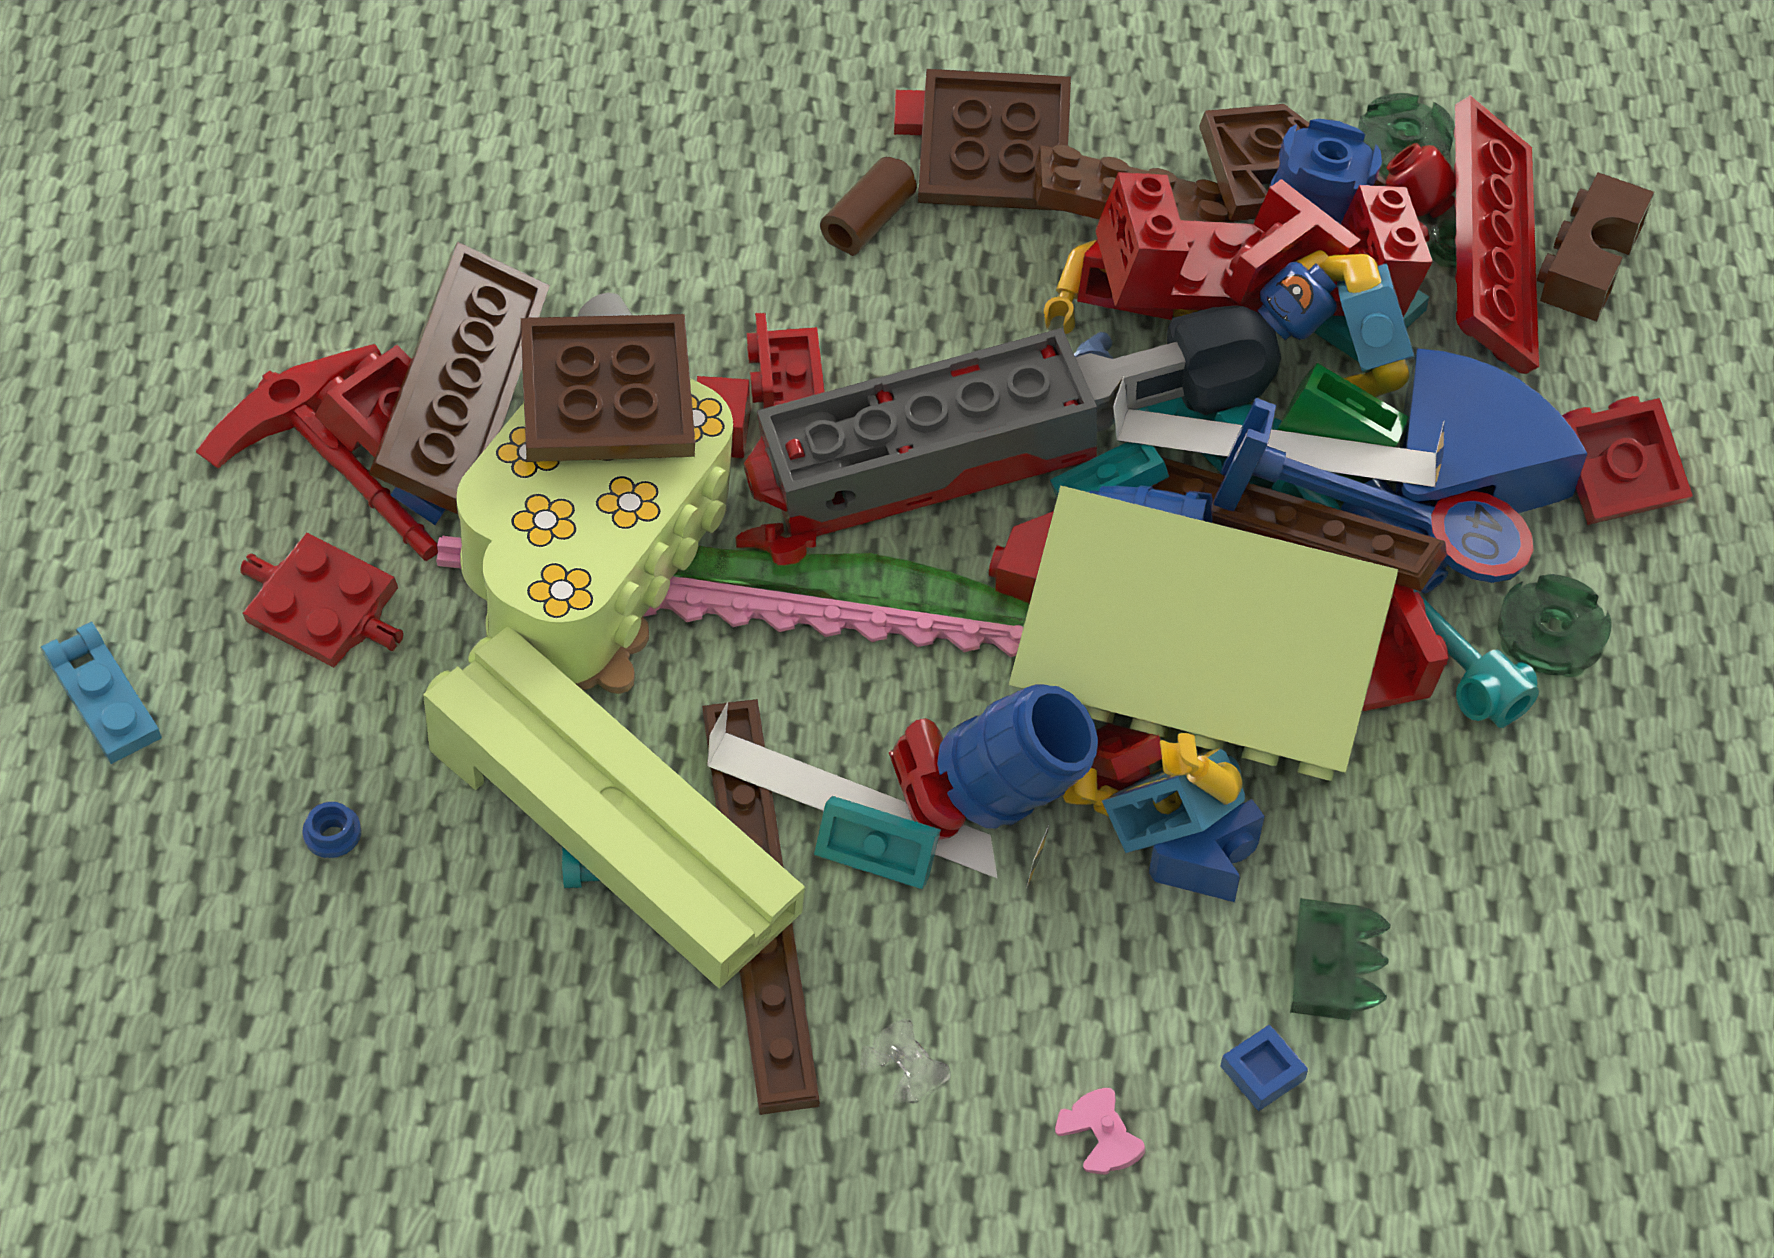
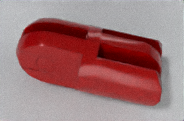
[889,718,967,840]

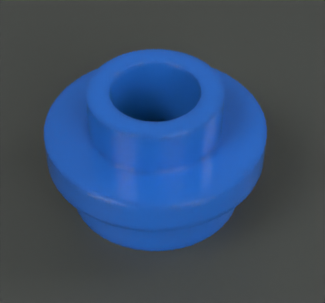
[302,802,362,858]

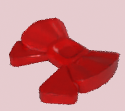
[735,523,816,565]

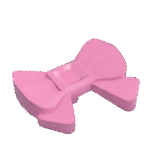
[1055,1088,1145,1175]

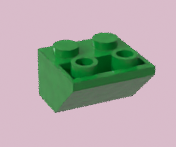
[1277,363,1409,484]

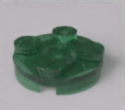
[1357,93,1455,176]
[1497,574,1612,677]

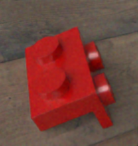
[746,313,825,409]

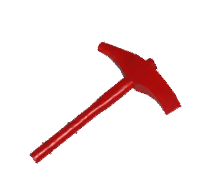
[196,344,438,561]

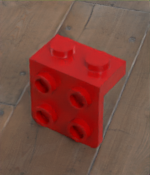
[1362,584,1449,711]

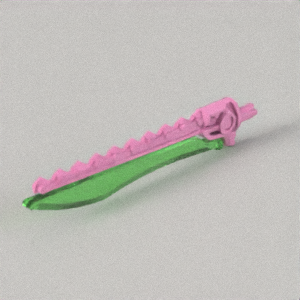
[436,536,1030,657]

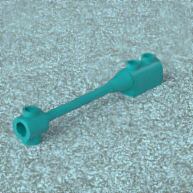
[1202,404,1539,728]

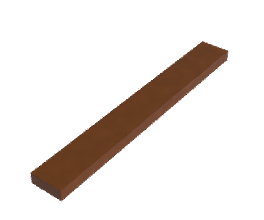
[702,699,820,1115]

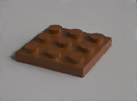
[918,69,1071,211]
[520,314,695,462]

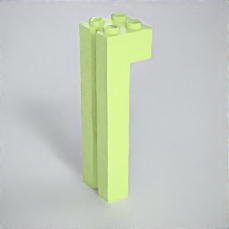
[423,626,805,989]

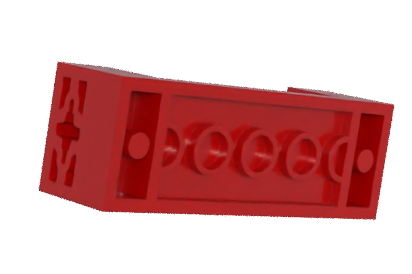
[1095,172,1433,318]

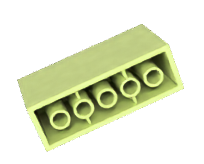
[1009,486,1398,781]

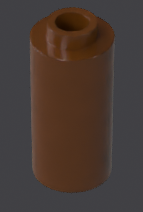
[820,157,917,256]

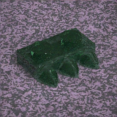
[1290,898,1391,1020]

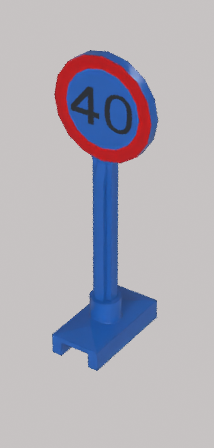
[1213,398,1533,583]

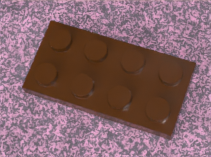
[1035,145,1235,223]

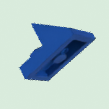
[1149,799,1265,902]

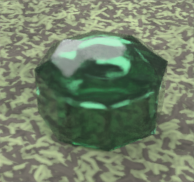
[1427,219,1457,269]

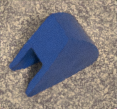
[1395,348,1587,513]

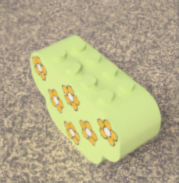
[457,378,733,684]

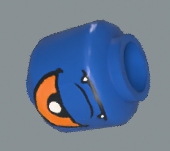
[1258,262,1337,340]

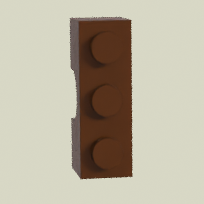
[1537,172,1654,322]

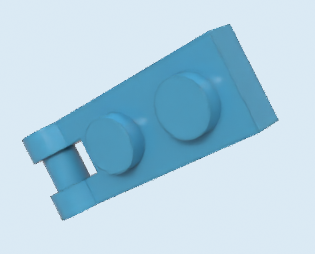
[40,621,162,764]

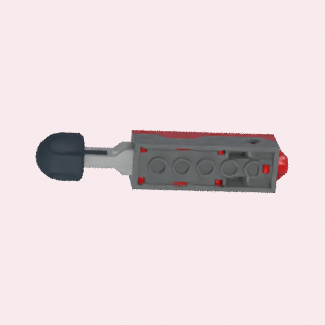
[743,305,1281,537]

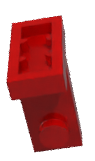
[1224,179,1361,304]

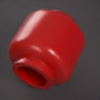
[1385,143,1456,218]

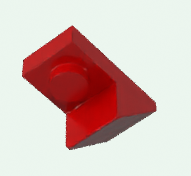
[1091,724,1162,791]

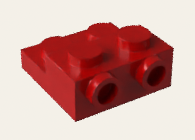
[314,345,411,458]
[1562,396,1693,525]

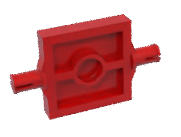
[240,532,404,668]

